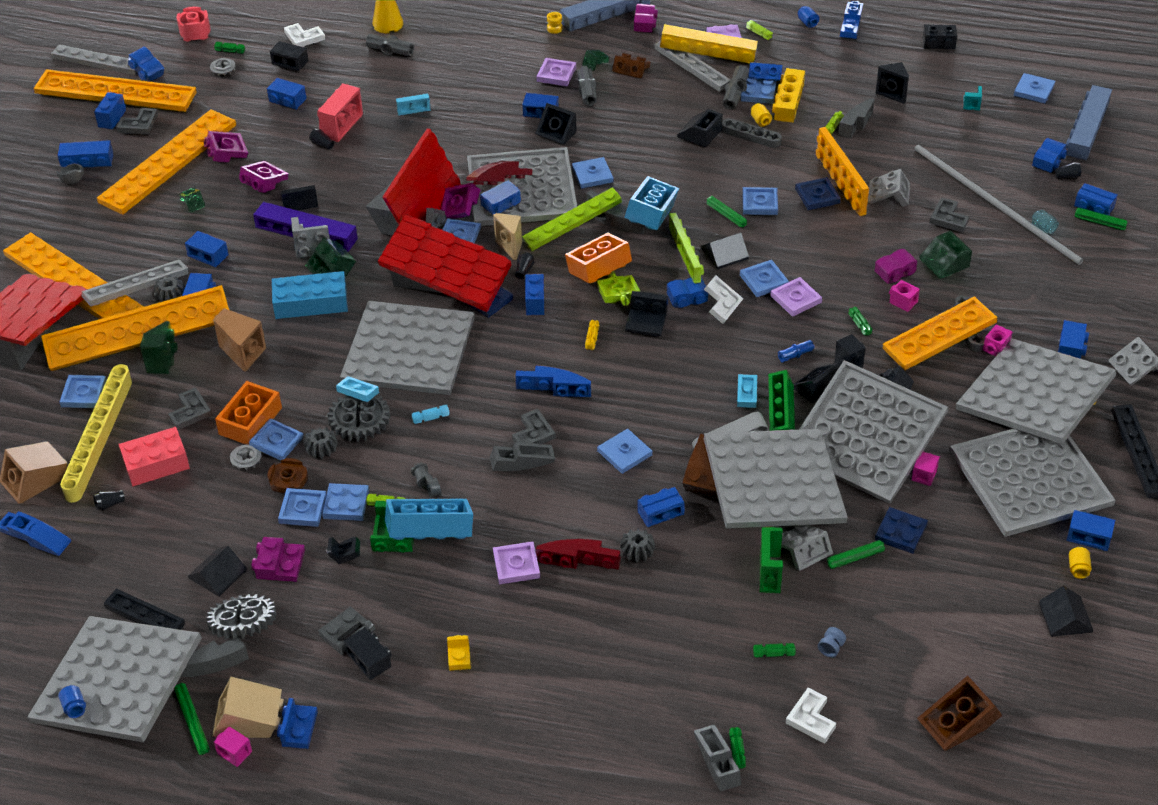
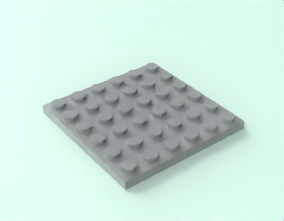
[467,147,577,226]
[340,301,475,395]
[956,338,1116,444]
[799,360,948,504]
[704,429,848,528]
[950,429,1116,537]
[27,616,202,742]

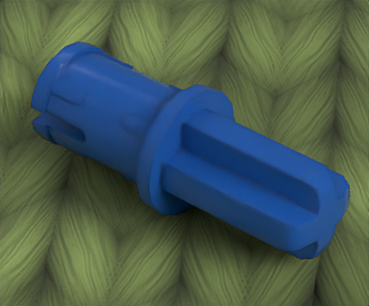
[778,340,815,363]

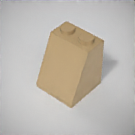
[212,677,284,738]

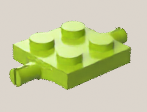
[597,271,640,306]

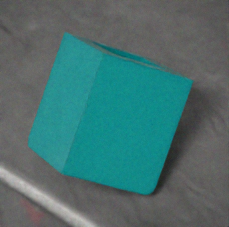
[963,86,982,110]

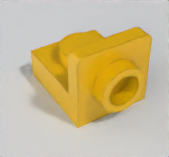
[447,635,471,671]

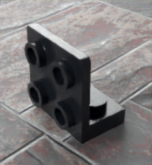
[625,291,668,336]

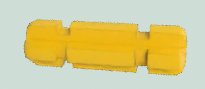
[585,320,599,350]

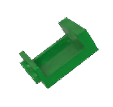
[370,501,414,552]
[759,527,783,593]

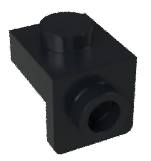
[327,537,360,564]

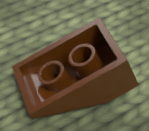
[682,434,718,498]
[917,675,1003,751]

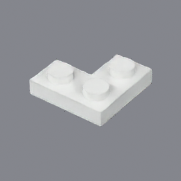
[284,23,325,47]
[704,275,743,324]
[786,688,836,744]

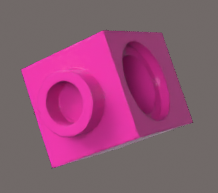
[889,280,920,312]
[983,325,1013,356]
[911,452,940,486]
[214,726,252,767]

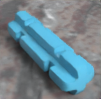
[412,405,450,424]

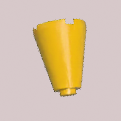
[372,0,403,34]

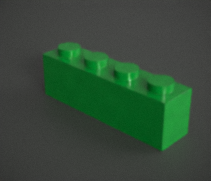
[768,370,795,431]

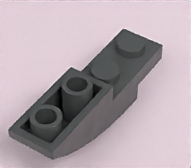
[586,190,644,234]

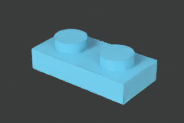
[396,94,431,116]
[737,374,757,408]
[336,376,379,402]

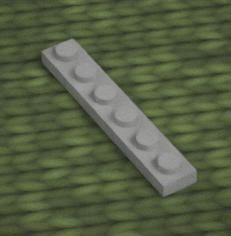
[655,41,731,92]
[51,45,138,76]
[82,259,188,306]

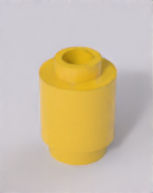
[751,103,772,127]
[1069,547,1092,579]

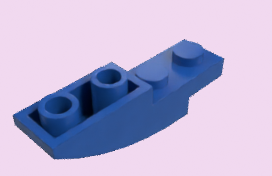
[840,1,863,39]
[515,366,591,397]
[0,511,71,556]

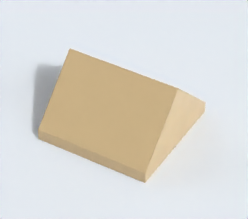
[493,213,522,260]

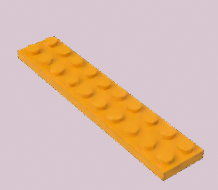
[33,69,197,112]
[97,109,236,215]
[3,232,144,319]
[41,285,229,371]

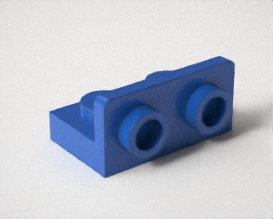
[749,62,782,81]
[277,698,318,749]

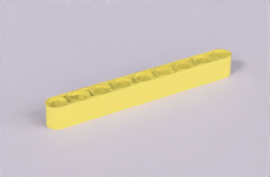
[60,364,132,503]

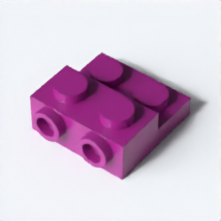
[204,131,248,162]
[239,161,289,193]
[441,183,481,220]
[252,537,305,582]

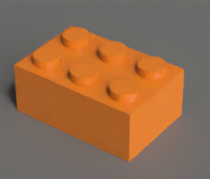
[565,233,632,283]
[215,381,282,444]

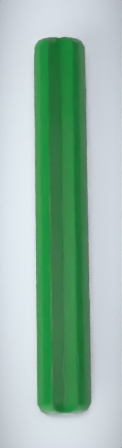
[174,683,210,755]

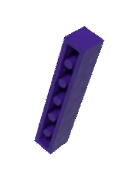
[253,202,358,252]

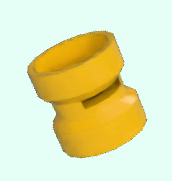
[547,12,563,34]

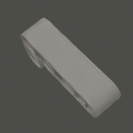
[692,412,770,449]

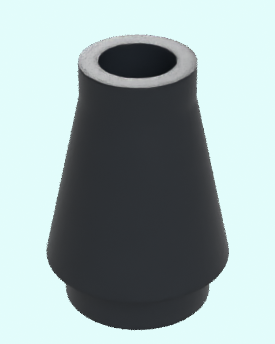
[309,129,335,150]
[1055,162,1081,179]
[515,252,535,279]
[93,490,125,511]

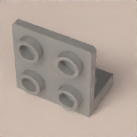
[868,169,910,207]
[291,217,332,258]
[1108,337,1158,386]
[781,525,833,571]

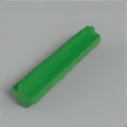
[707,196,747,228]
[1075,208,1127,230]
[827,540,885,569]

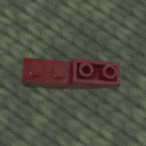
[466,161,532,185]
[536,539,620,570]

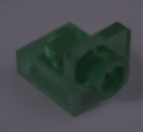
[582,50,610,71]
[179,188,205,212]

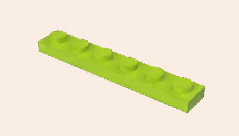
[522,187,622,251]
[669,213,704,283]

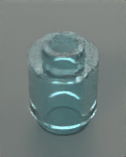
[1032,209,1059,234]

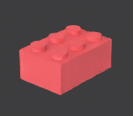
[317,83,363,142]
[119,427,190,487]

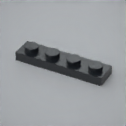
[104,588,185,630]

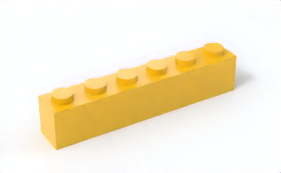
[660,24,758,63]

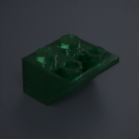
[919,230,972,279]
[305,237,356,276]
[140,321,178,374]

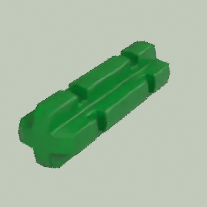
[214,42,245,54]
[848,306,873,336]
[753,643,796,657]
[729,727,746,769]

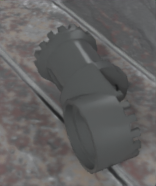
[411,462,441,498]

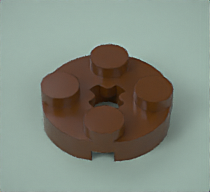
[267,458,308,493]

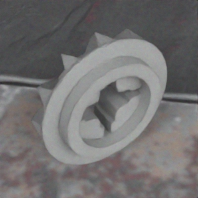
[210,58,236,76]
[230,444,262,470]

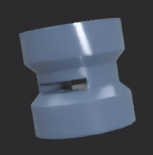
[818,627,846,658]

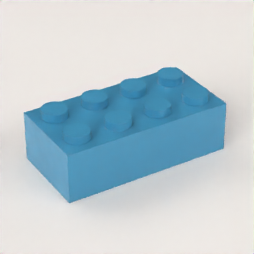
[624,176,679,230]
[272,271,348,319]
[385,499,473,540]

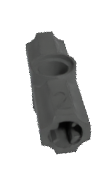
[366,33,414,57]
[723,65,749,110]
[578,66,597,107]

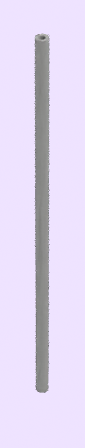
[915,145,1083,265]

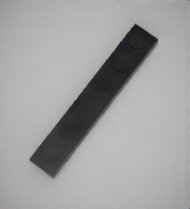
[1111,404,1158,498]

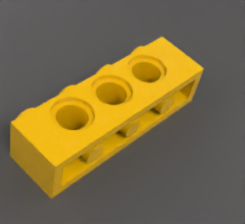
[772,68,805,123]

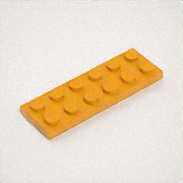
[816,127,869,216]
[883,296,997,370]

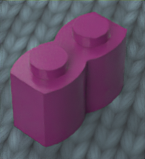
[634,3,658,32]
[875,249,918,284]

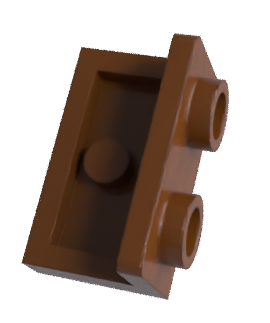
[612,53,651,78]

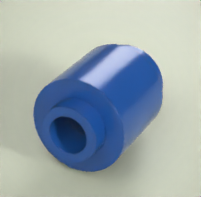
[798,6,819,28]
[58,685,86,718]

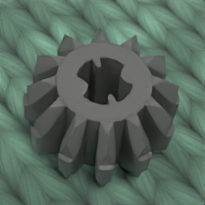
[154,276,185,302]
[304,426,338,459]
[620,528,655,563]

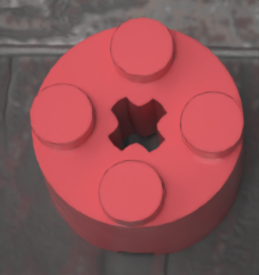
[176,7,211,42]

